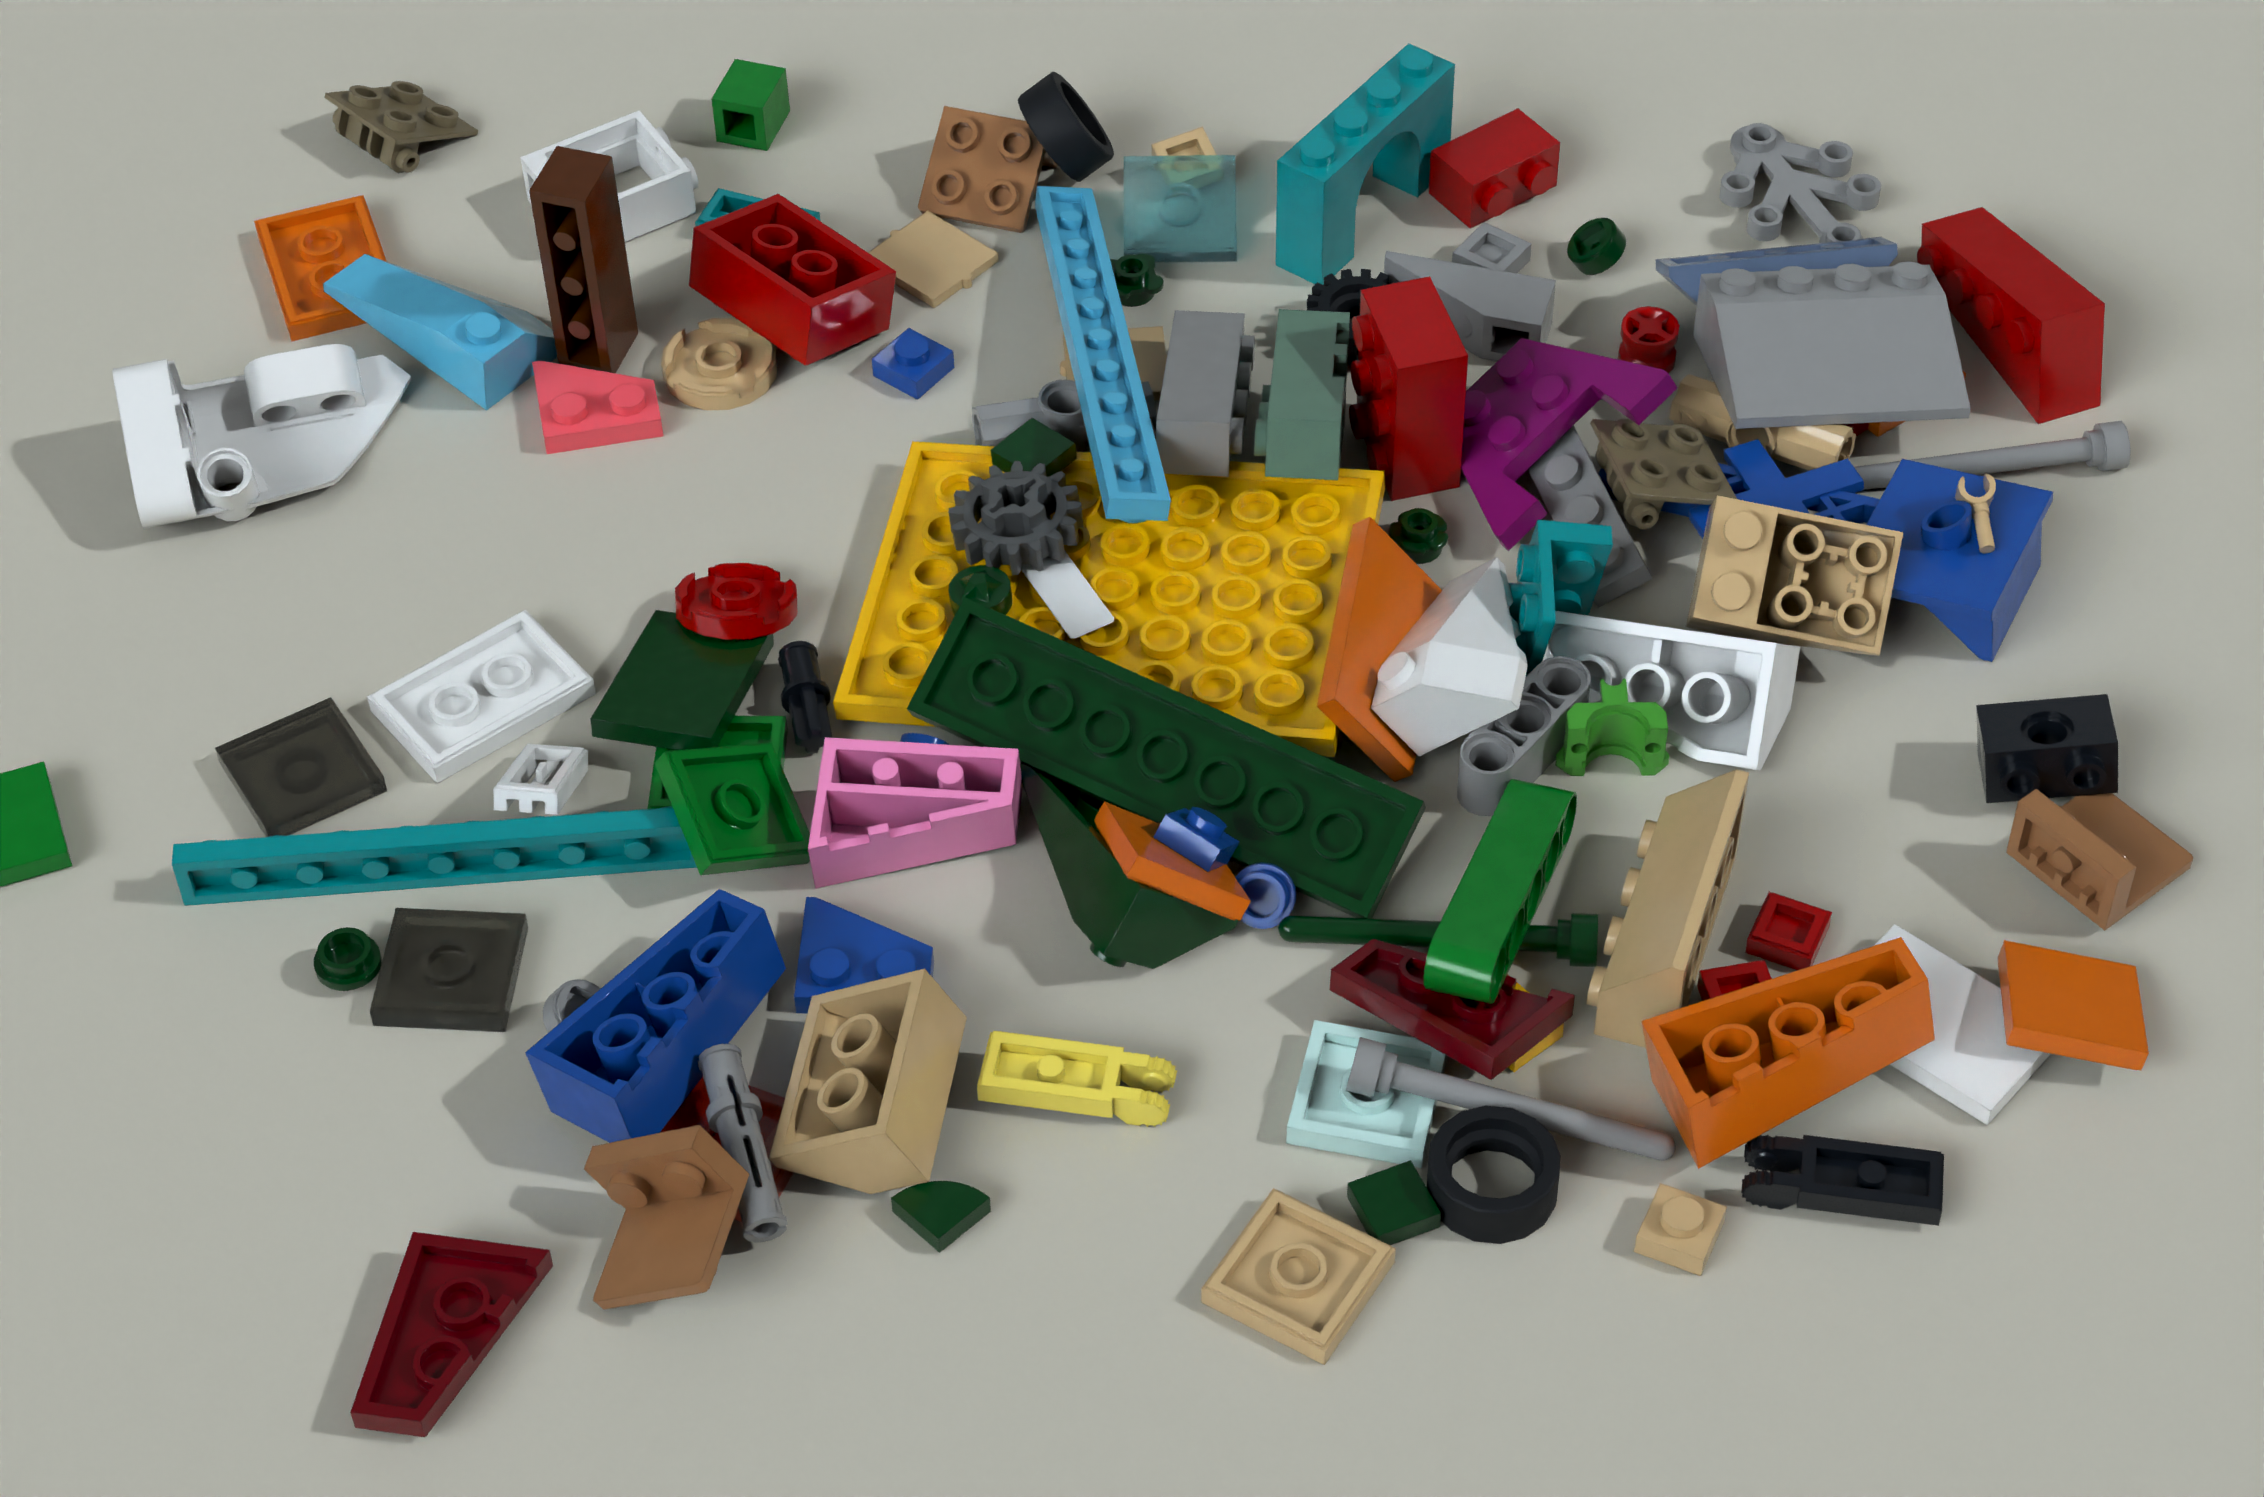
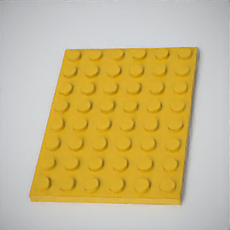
[833,441,1385,757]

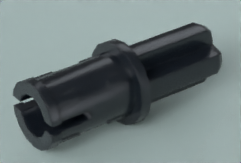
[778,641,832,754]

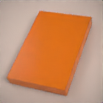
[254,195,386,342]

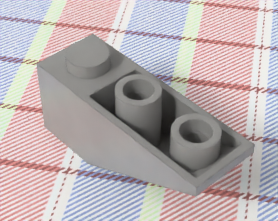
[1384,251,1556,361]

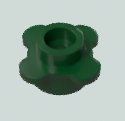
[1110,253,1164,307]

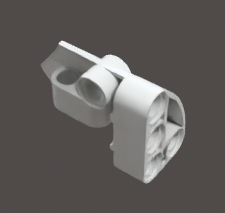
[112,344,412,529]

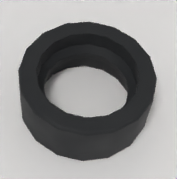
[1018,71,1114,182]
[1426,1105,1561,1244]

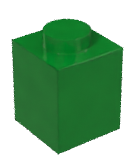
[711,59,790,151]

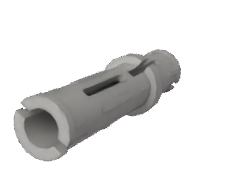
[698,1044,788,1243]

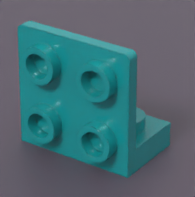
[1509,520,1613,676]

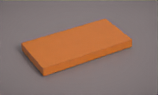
[1317,517,1442,782]

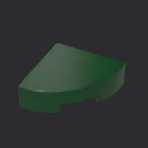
[891,1181,991,1253]

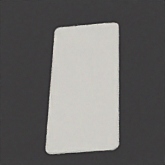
[1021,550,1114,639]

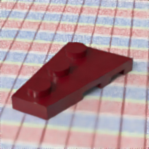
[1329,939,1575,1080]

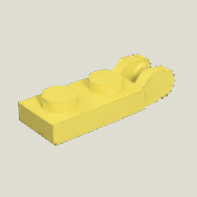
[977,1030,1177,1127]

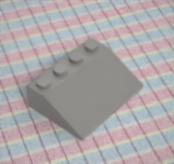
[1693,261,1971,429]

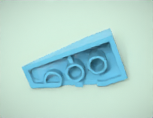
[323,254,557,411]

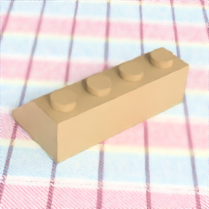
[1586,769,1749,1048]

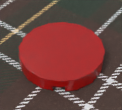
[675,563,797,640]

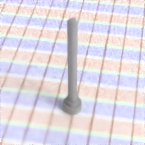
[1854,421,2130,490]
[1346,1037,1676,1160]

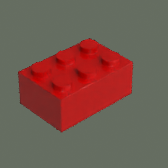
[689,194,896,366]
[1349,276,1468,501]

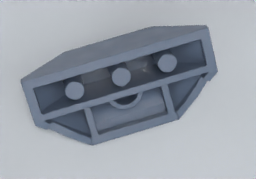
[1655,237,1898,306]

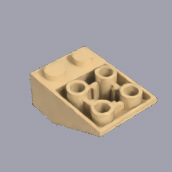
[1686,495,1903,656]

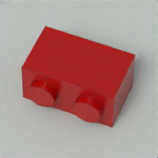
[1429,108,1560,229]

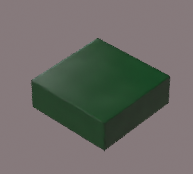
[990,418,1077,477]
[1347,1160,1441,1245]

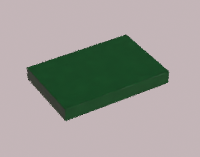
[590,610,774,750]

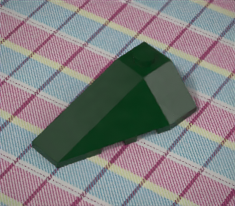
[1020,764,1239,969]

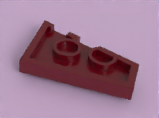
[350,1232,553,1437]

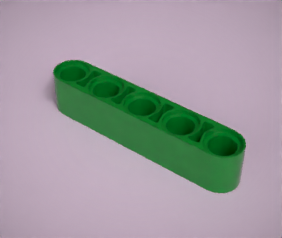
[1424,779,1577,1004]

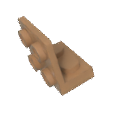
[918,106,1057,233]
[2006,789,2193,931]
[584,1125,749,1310]

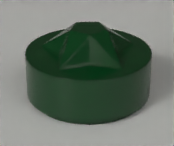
[1567,218,1626,275]
[948,565,1013,615]

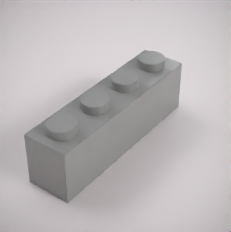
[1156,310,1255,477]

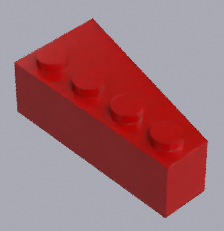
[1917,207,2105,424]

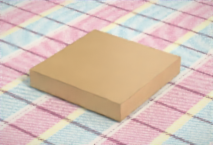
[1201,1188,1396,1365]

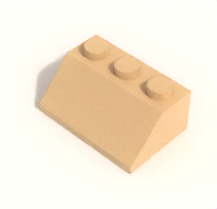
[769,969,967,1194]

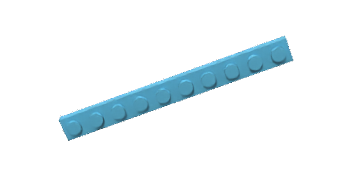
[1035,186,1171,523]

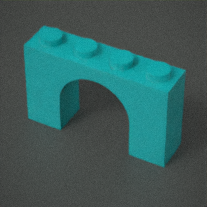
[1276,43,1455,285]

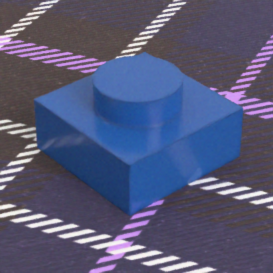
[872,328,954,400]
[1153,807,1239,872]

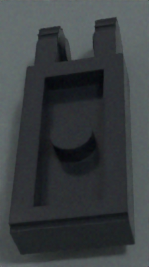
[1741,1135,1944,1226]

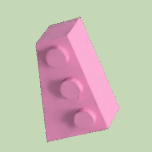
[808,737,1023,889]

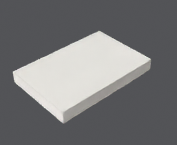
[367,610,596,784]
[1874,924,2051,1125]

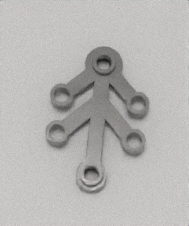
[1719,123,1881,243]

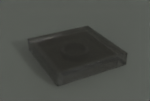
[215,697,387,837]
[370,908,529,1032]

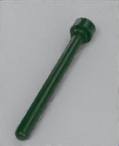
[1278,913,1598,967]

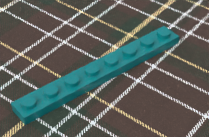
[172,806,697,906]

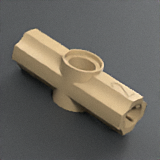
[1669,374,1856,471]

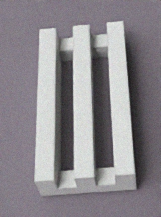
[493,744,588,815]

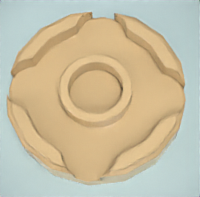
[661,318,778,410]

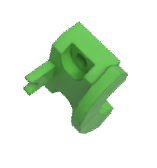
[1555,679,1670,776]

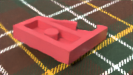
[532,361,664,454]

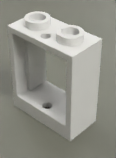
[520,110,698,242]

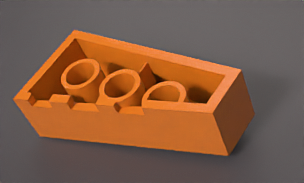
[1641,937,1935,1169]

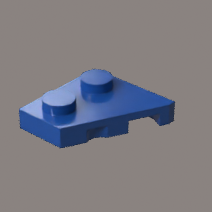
[794,897,934,1014]

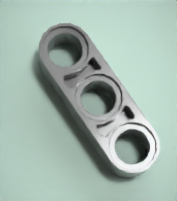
[1457,656,1591,816]

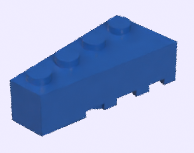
[525,889,786,1143]

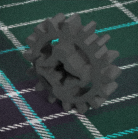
[948,461,1084,576]

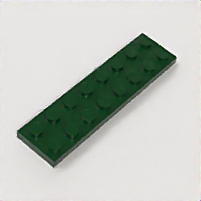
[907,597,1426,919]

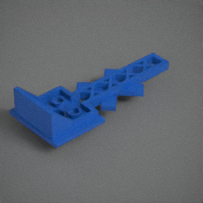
[1598,439,2053,662]

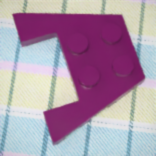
[1461,338,1678,551]

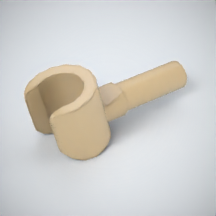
[1955,473,1996,554]

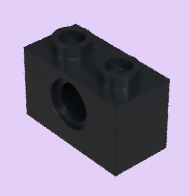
[1976,694,2118,803]

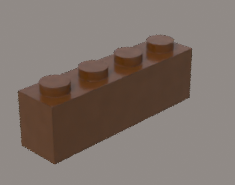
[529,146,638,373]

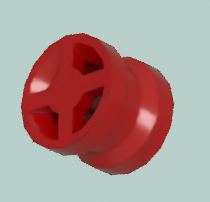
[1618,306,1680,373]

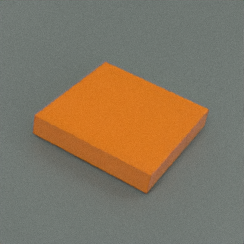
[1094,801,1251,921]
[1997,940,2149,1071]

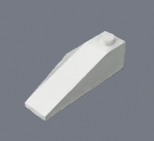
[1371,557,1528,756]
[1542,611,1800,770]

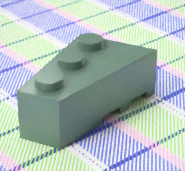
[1254,309,1350,480]

